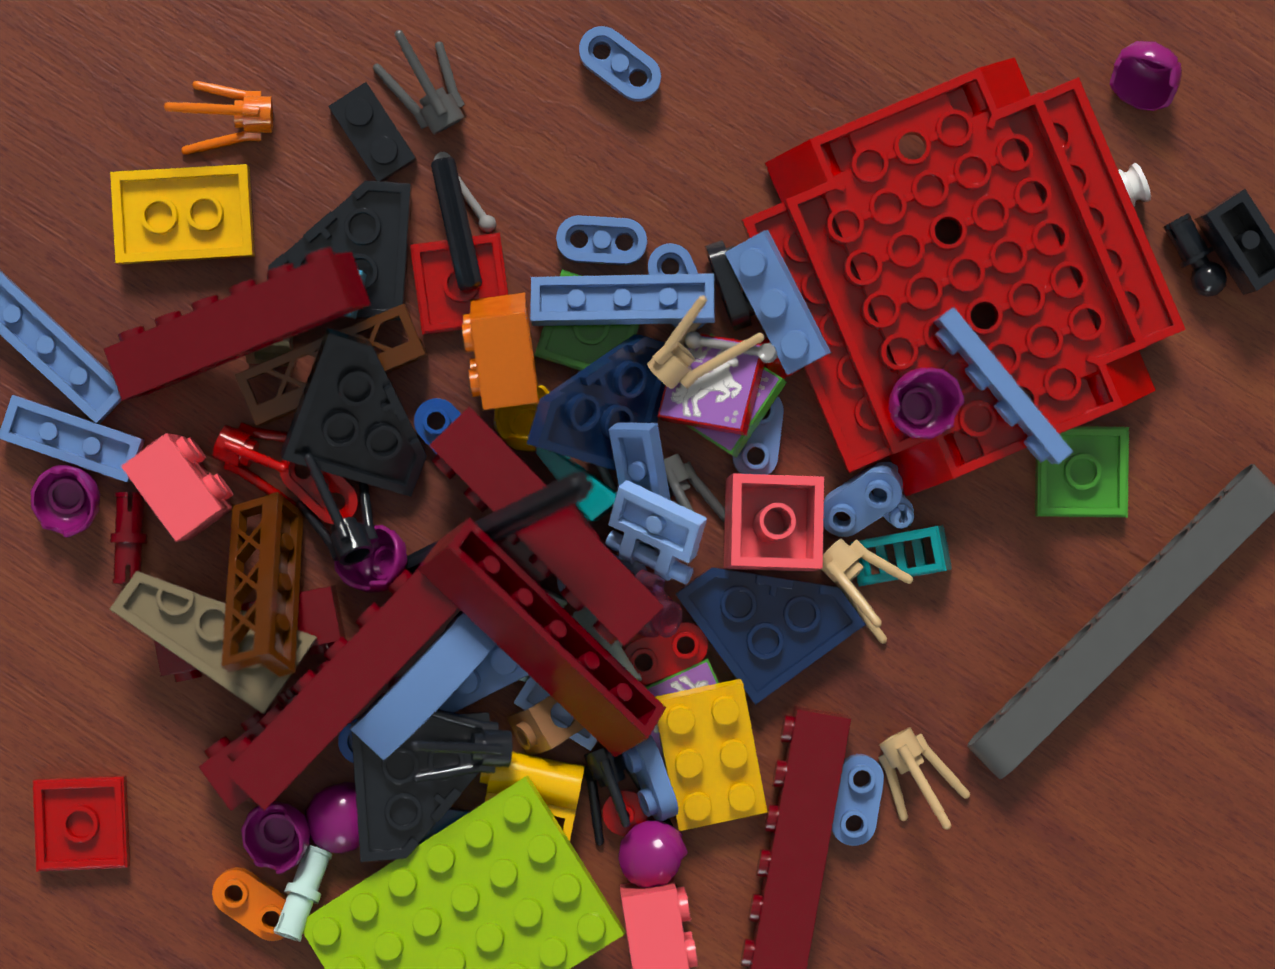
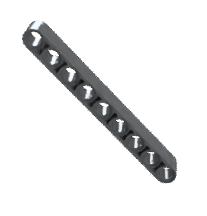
[967,463,1275,779]

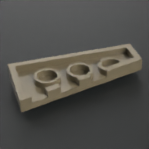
[110,571,317,714]

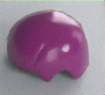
[1110,41,1182,111]
[889,368,964,439]
[31,465,101,537]
[334,523,408,593]
[305,782,360,853]
[241,801,310,874]
[618,820,688,888]

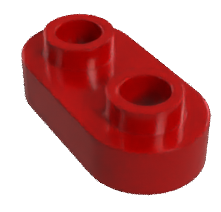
[280,459,360,524]
[623,621,708,685]

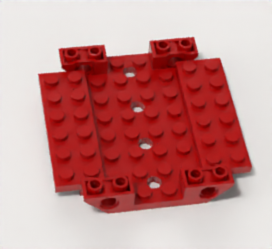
[741,57,1186,497]

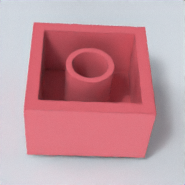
[121,433,233,542]
[724,474,824,572]
[620,877,698,969]

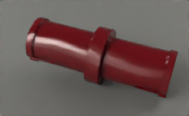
[110,492,147,584]

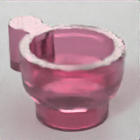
[636,569,683,638]

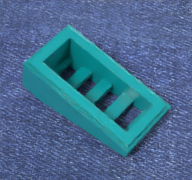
[536,447,617,521]
[850,525,952,587]

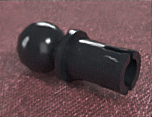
[1163,213,1227,297]

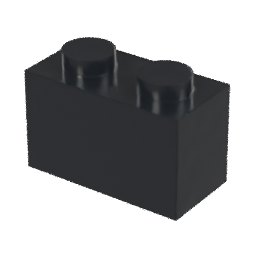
[1195,189,1275,295]

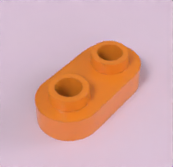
[212,867,287,941]

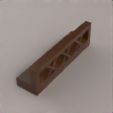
[235,304,428,426]
[221,492,304,677]

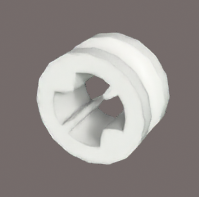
[1118,163,1151,207]

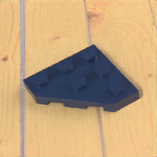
[527,334,665,471]
[675,567,866,705]

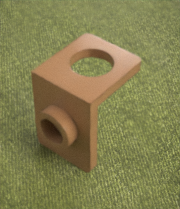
[507,695,584,756]

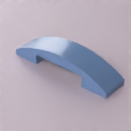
[350,611,496,760]

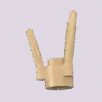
[647,296,764,389]
[822,538,913,644]
[878,727,970,830]

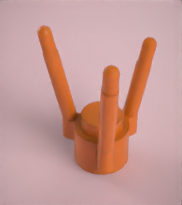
[164,81,273,155]

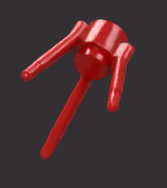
[212,422,296,506]

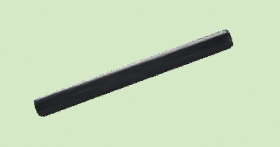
[405,471,593,575]

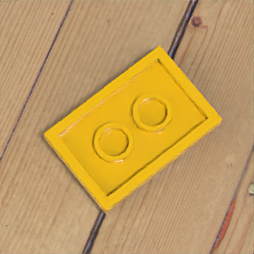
[110,164,255,264]
[655,679,768,831]

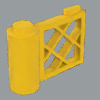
[479,752,585,841]

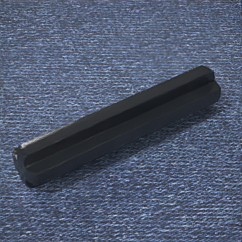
[431,157,482,290]

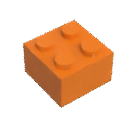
[462,293,539,410]

